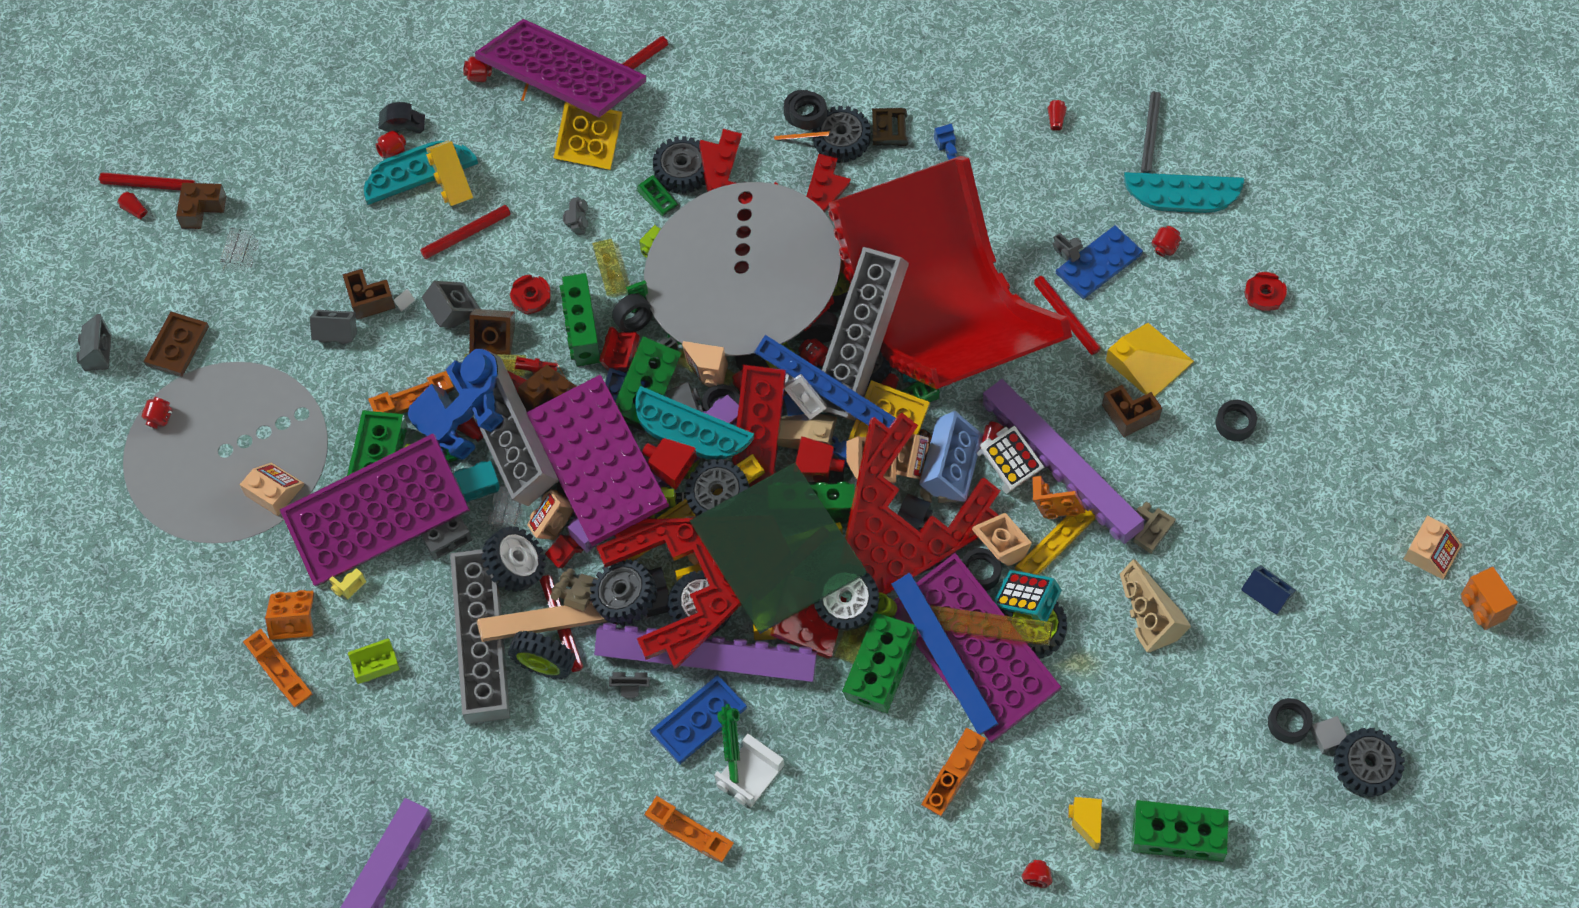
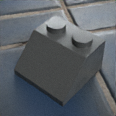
[421,281,480,328]
[76,314,112,371]

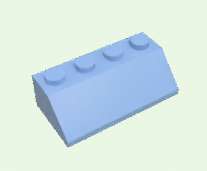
[919,411,983,502]

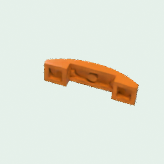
[368,371,454,414]
[243,629,313,708]
[644,796,734,863]

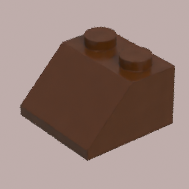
[469,309,515,357]

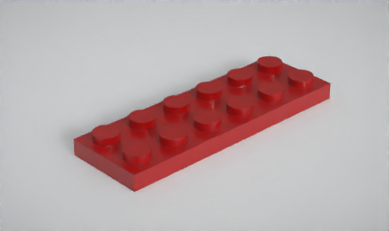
[732,365,786,497]

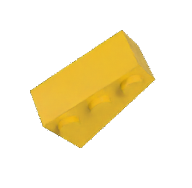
[426,140,473,206]

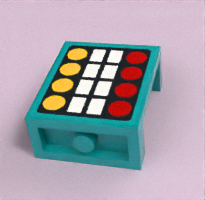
[994,570,1062,627]

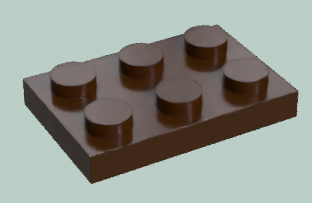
[143,311,209,377]

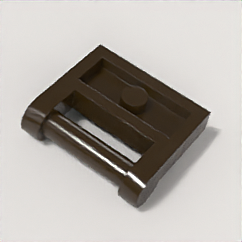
[872,108,908,146]

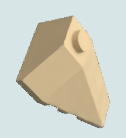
[778,414,837,449]
[1120,559,1191,653]

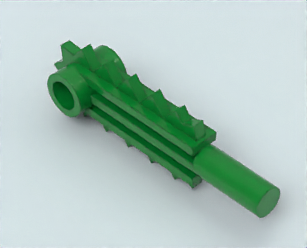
[717,704,740,784]

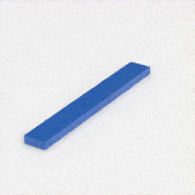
[754,335,896,428]
[891,573,999,735]

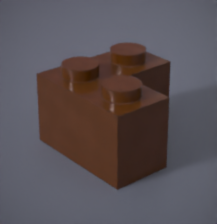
[176,183,227,229]
[342,269,396,320]
[518,365,577,411]
[1102,385,1162,437]

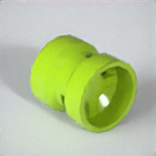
[875,593,897,618]

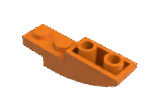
[921,727,986,816]

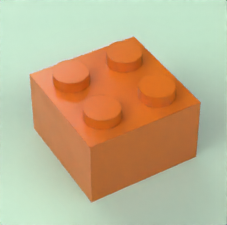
[1461,567,1518,630]

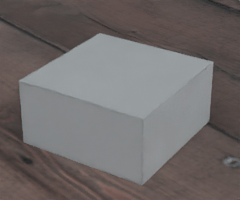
[1310,716,1347,754]

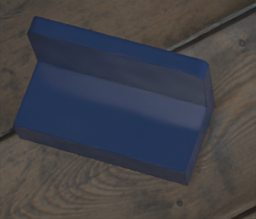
[1241,565,1296,614]

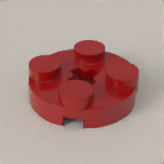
[1244,272,1287,311]
[510,275,551,315]

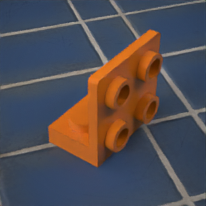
[1033,476,1085,519]
[265,590,314,640]

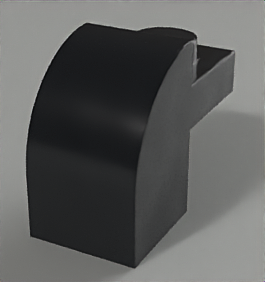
[378,102,425,134]

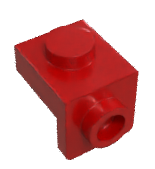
[545,535,584,569]

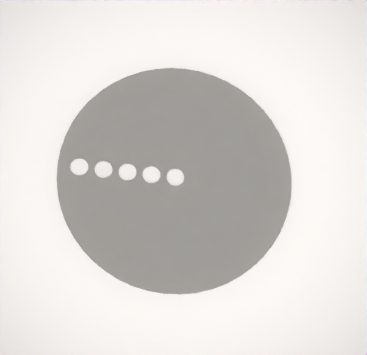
[644,182,841,356]
[123,362,328,543]

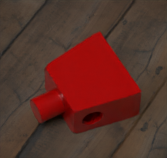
[794,436,845,482]
[642,438,697,490]

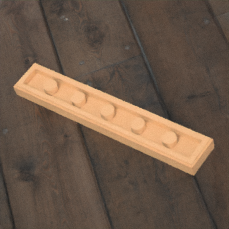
[477,601,608,642]

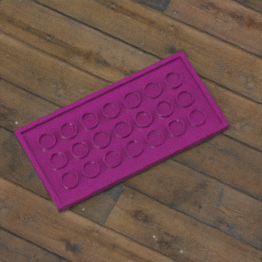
[475,19,646,117]
[527,374,669,546]
[280,434,470,587]
[894,553,1062,743]

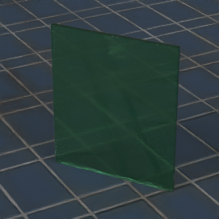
[690,463,867,634]

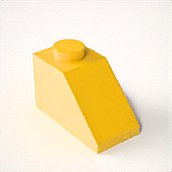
[1068,797,1102,850]

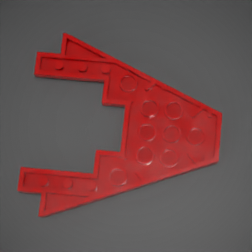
[699,129,851,274]
[839,412,1001,595]
[596,516,791,669]

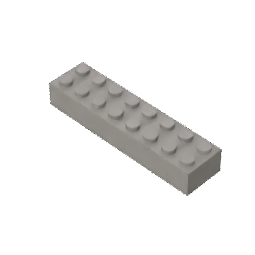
[817,247,909,421]
[474,350,559,506]
[450,549,510,724]

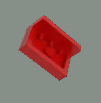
[600,327,640,372]

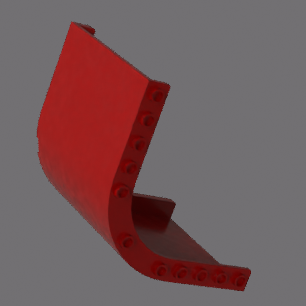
[828,156,1073,389]

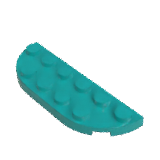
[364,140,478,205]
[1124,172,1244,213]
[636,386,754,460]

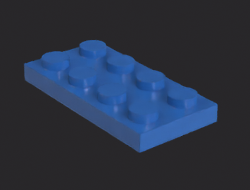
[1056,225,1143,299]
[650,675,747,765]

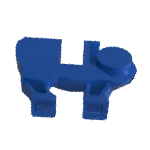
[408,349,504,460]

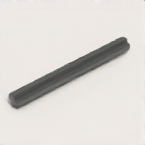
[1141,91,1161,173]

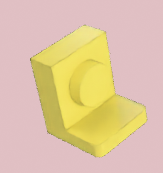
[329,568,366,600]

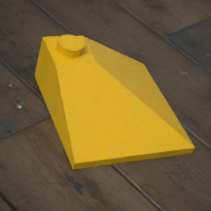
[553,102,623,170]
[1106,323,1194,396]

